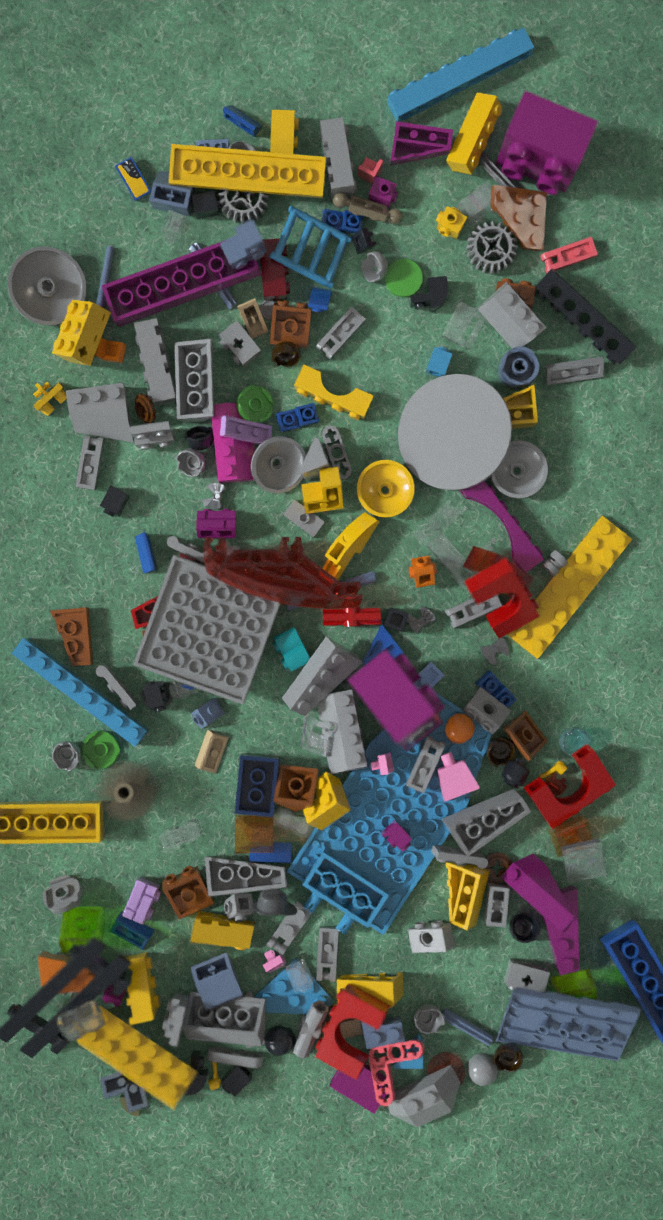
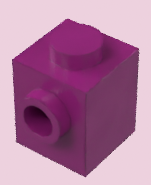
[368,176,399,208]

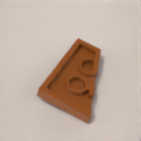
[50,607,93,666]

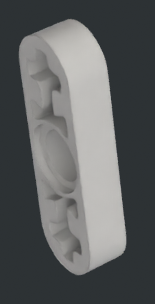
[322,426,352,480]
[207,1047,264,1068]

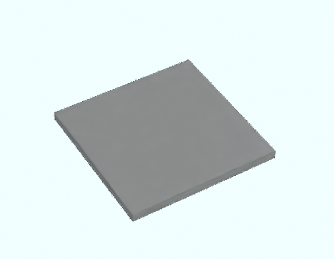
[133,555,284,705]

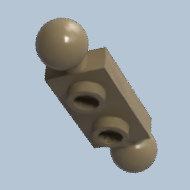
[333,192,402,224]

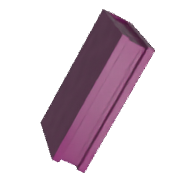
[329,1065,388,1114]

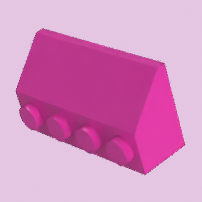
[212,403,255,484]

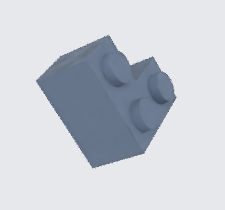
[220,219,267,269]
[361,1016,405,1049]
[100,1072,149,1113]

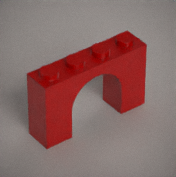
[464,558,540,639]
[524,744,616,829]
[315,983,391,1080]

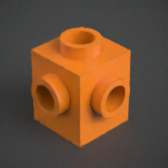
[408,555,437,588]

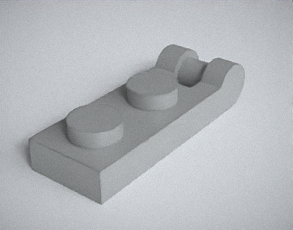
[316,306,366,360]
[75,435,105,491]
[167,536,219,568]
[445,595,502,628]
[96,665,139,710]
[406,735,446,793]
[431,845,488,869]
[266,900,312,956]
[316,926,339,982]

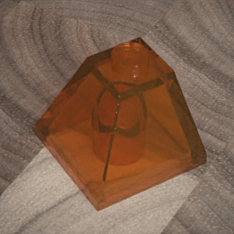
[235,815,274,854]

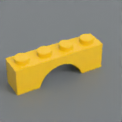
[294,364,374,420]

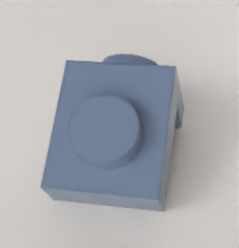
[191,698,225,729]

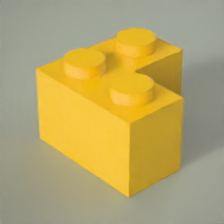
[301,467,343,514]
[303,772,351,831]

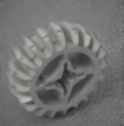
[218,190,270,224]
[466,221,518,274]

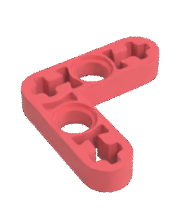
[369,1039,425,1106]

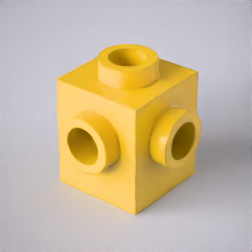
[436,206,467,239]

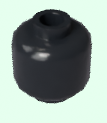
[501,758,530,788]

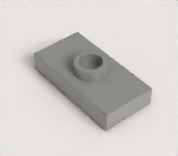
[283,499,325,538]

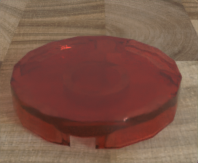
[427,1052,465,1086]

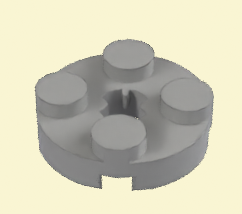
[43,875,82,914]

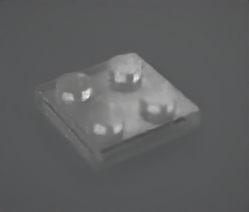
[561,838,606,884]

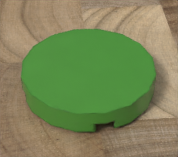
[385,259,423,298]
[236,385,274,423]
[82,730,120,769]

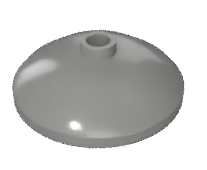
[251,436,306,493]
[491,440,548,498]

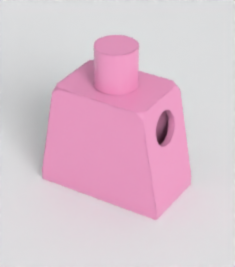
[437,752,480,802]

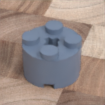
[498,346,540,389]

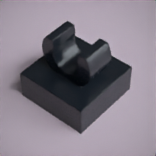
[352,228,377,254]

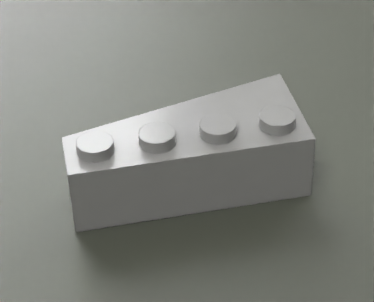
[442,789,531,857]
[205,856,288,896]

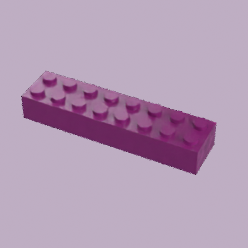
[102,241,262,327]

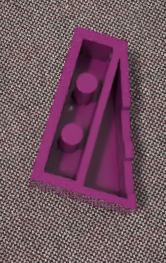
[390,121,453,166]

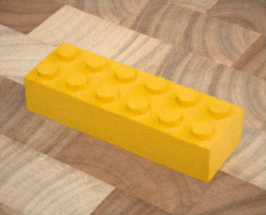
[0,800,104,844]
[76,1006,197,1111]

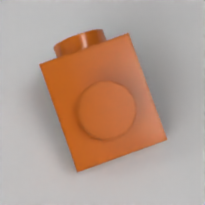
[95,337,127,363]

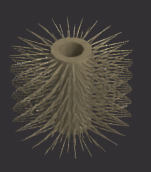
[96,760,161,822]

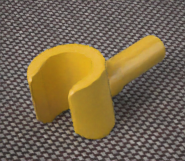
[540,761,567,779]
[208,1062,221,1091]

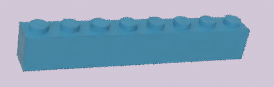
[387,28,534,122]
[11,638,150,747]

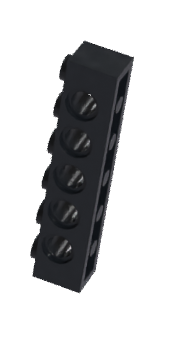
[535,268,636,365]

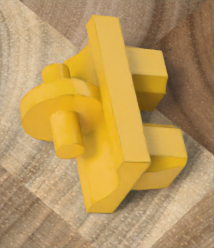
[33,382,67,416]

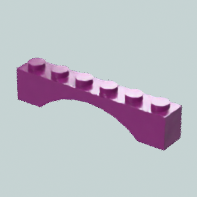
[459,482,544,574]

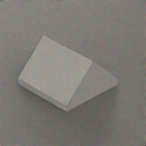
[299,437,332,481]

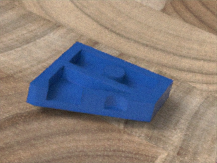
[363,625,405,666]

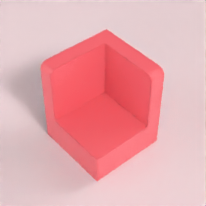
[357,157,383,184]

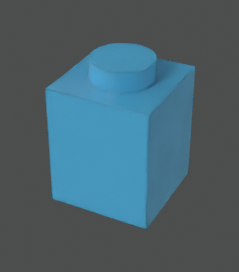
[426,347,453,377]

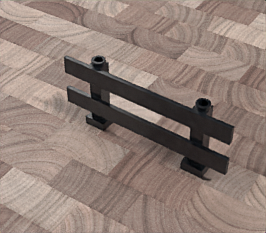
[0,937,133,1058]

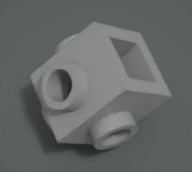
[224,892,255,922]

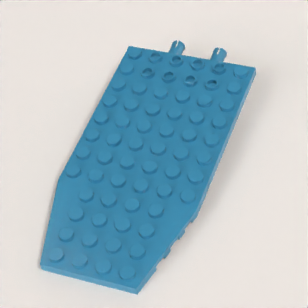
[287,691,492,935]

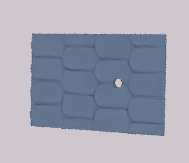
[496,987,641,1061]

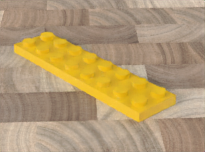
[169,144,326,198]
[507,516,632,659]

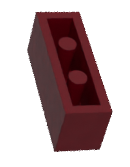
[261,238,290,301]

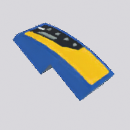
[115,157,151,201]

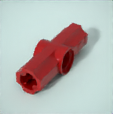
[323,607,381,627]

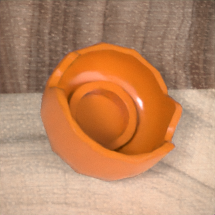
[444,713,475,744]

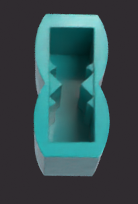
[272,627,310,672]

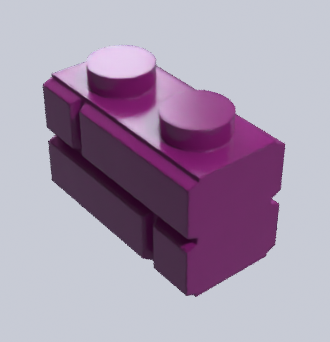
[196,509,237,538]

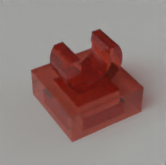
[544,772,567,797]

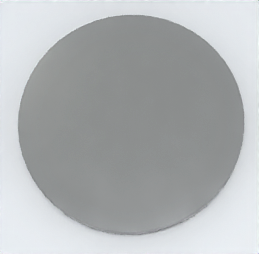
[398,374,512,491]

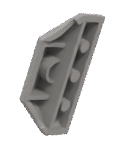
[385,1065,460,1127]

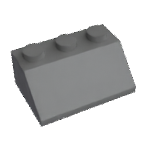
[477,282,546,349]

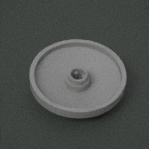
[7,246,86,326]

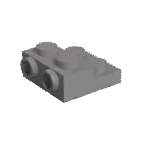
[130,421,176,450]
[162,993,190,1046]

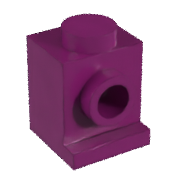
[381,820,412,851]

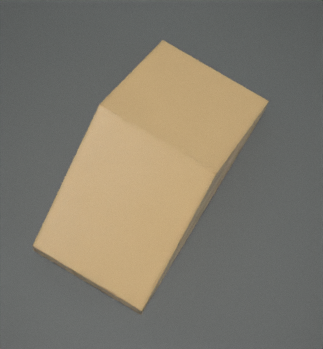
[237,298,268,339]

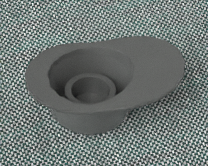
[252,889,298,916]

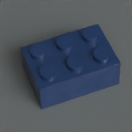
[234,753,280,817]

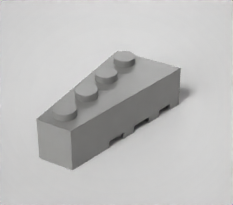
[320,117,357,202]
[134,318,176,406]
[282,637,362,716]

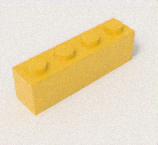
[446,93,502,175]
[270,110,299,154]

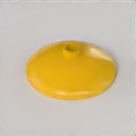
[357,460,415,518]

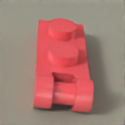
[540,237,598,274]

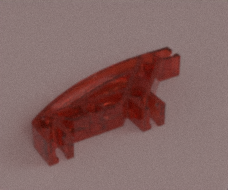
[203,537,363,609]

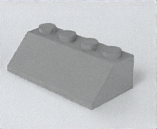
[174,339,214,423]
[317,690,368,774]
[182,992,266,1046]

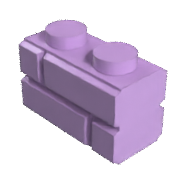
[122,876,162,924]

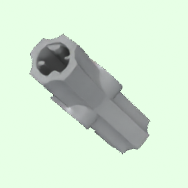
[292,1000,328,1058]

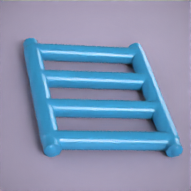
[269,206,352,289]

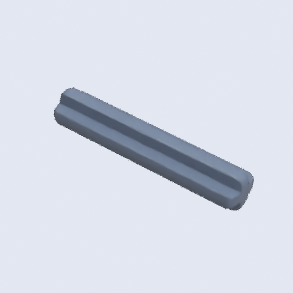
[442,1008,494,1046]

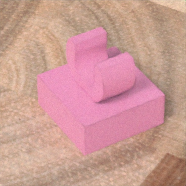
[371,752,394,775]
[263,950,287,973]

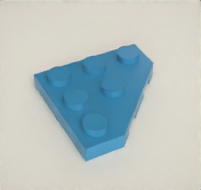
[254,958,335,1014]

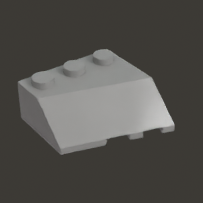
[66,383,134,443]

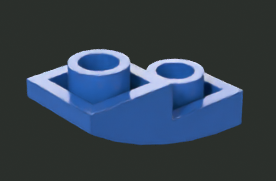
[322,209,363,233]
[308,287,332,312]
[276,403,319,433]
[475,670,517,708]
[249,842,291,863]

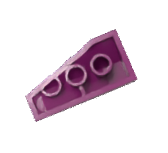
[501,854,576,933]

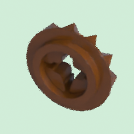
[135,393,157,424]
[484,852,512,883]

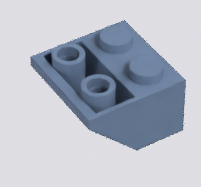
[149,171,196,216]
[191,952,243,1010]

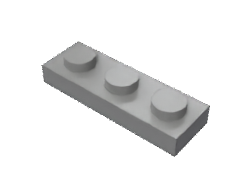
[545,357,604,385]

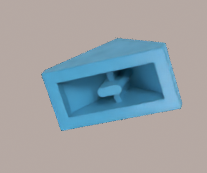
[392,1033,423,1069]

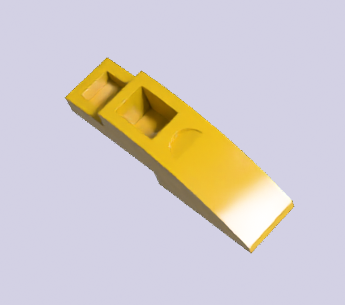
[319,512,380,585]

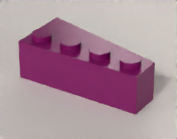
[542,885,579,975]

